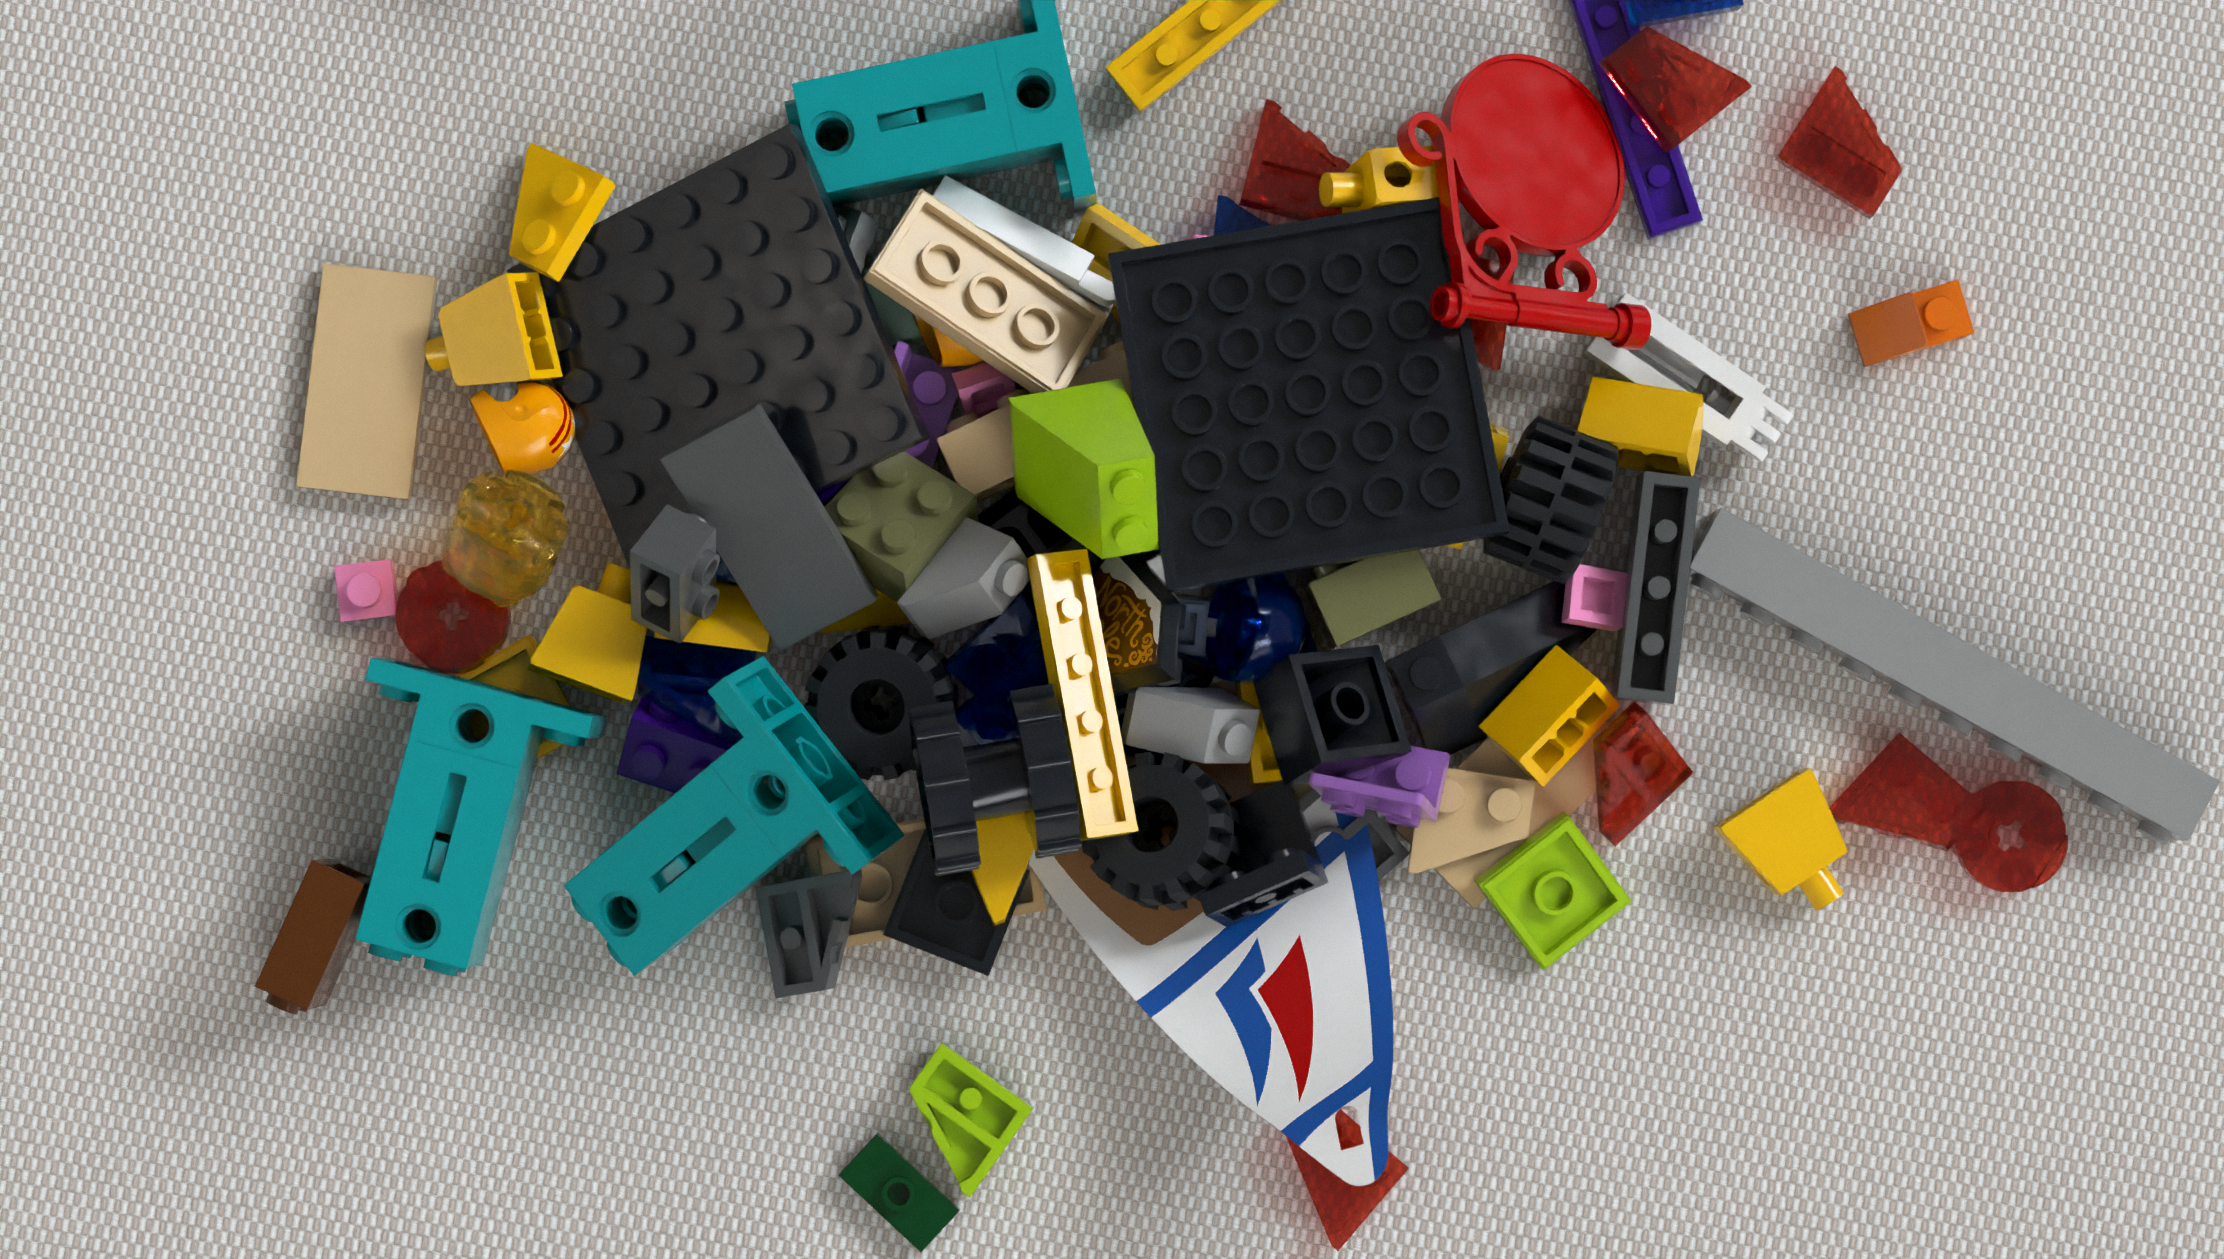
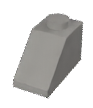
[897,517,1030,639]
[1121,687,1260,763]

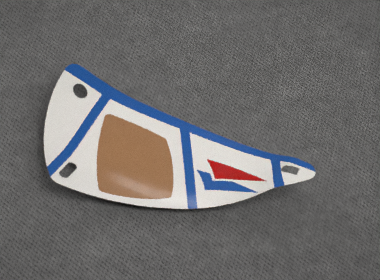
[957,555,1394,1186]

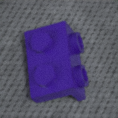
[616,693,743,793]

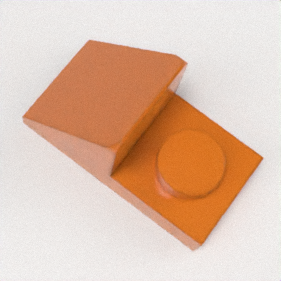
[1847,280,1975,367]

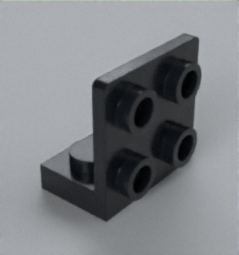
[1198,780,1329,927]

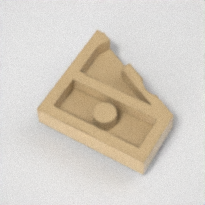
[1407,768,1536,874]

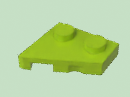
[908,1042,1034,1198]

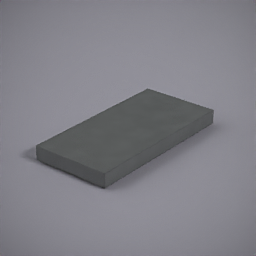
[660,402,879,651]

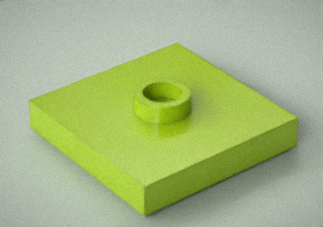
[1474,812,1632,971]

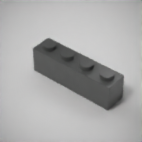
[1611,471,1701,705]

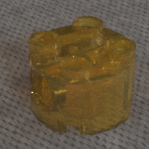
[442,470,569,608]

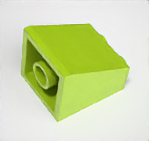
[1009,378,1159,559]

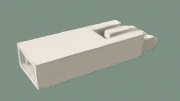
[933,175,1115,328]
[1583,292,1794,462]

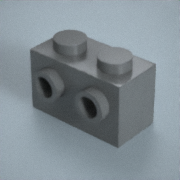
[630,504,720,644]

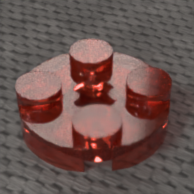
[395,559,511,674]
[1951,781,2068,892]

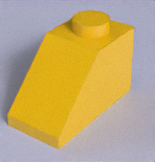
[971,813,1034,927]

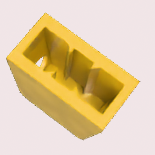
[1319,145,1461,213]
[425,272,563,386]
[528,563,647,707]
[1713,768,1848,911]

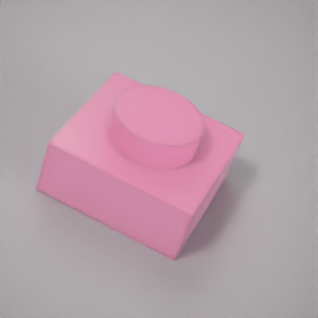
[952,362,1016,419]
[334,559,400,623]
[1562,564,1628,632]

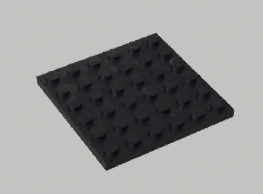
[507,124,930,568]
[1108,197,1510,593]

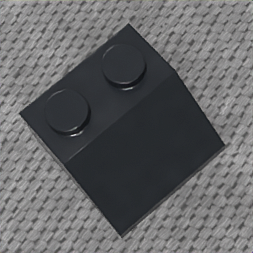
[1252,645,1412,786]

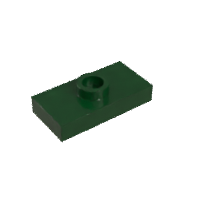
[838,1132,960,1252]

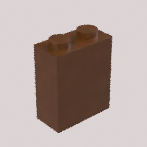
[255,859,372,1015]

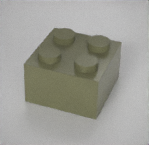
[824,451,979,602]
[1304,550,1442,650]

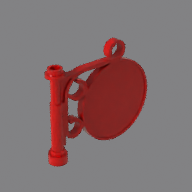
[1397,54,1651,350]

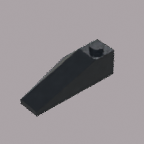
[1384,565,1597,755]

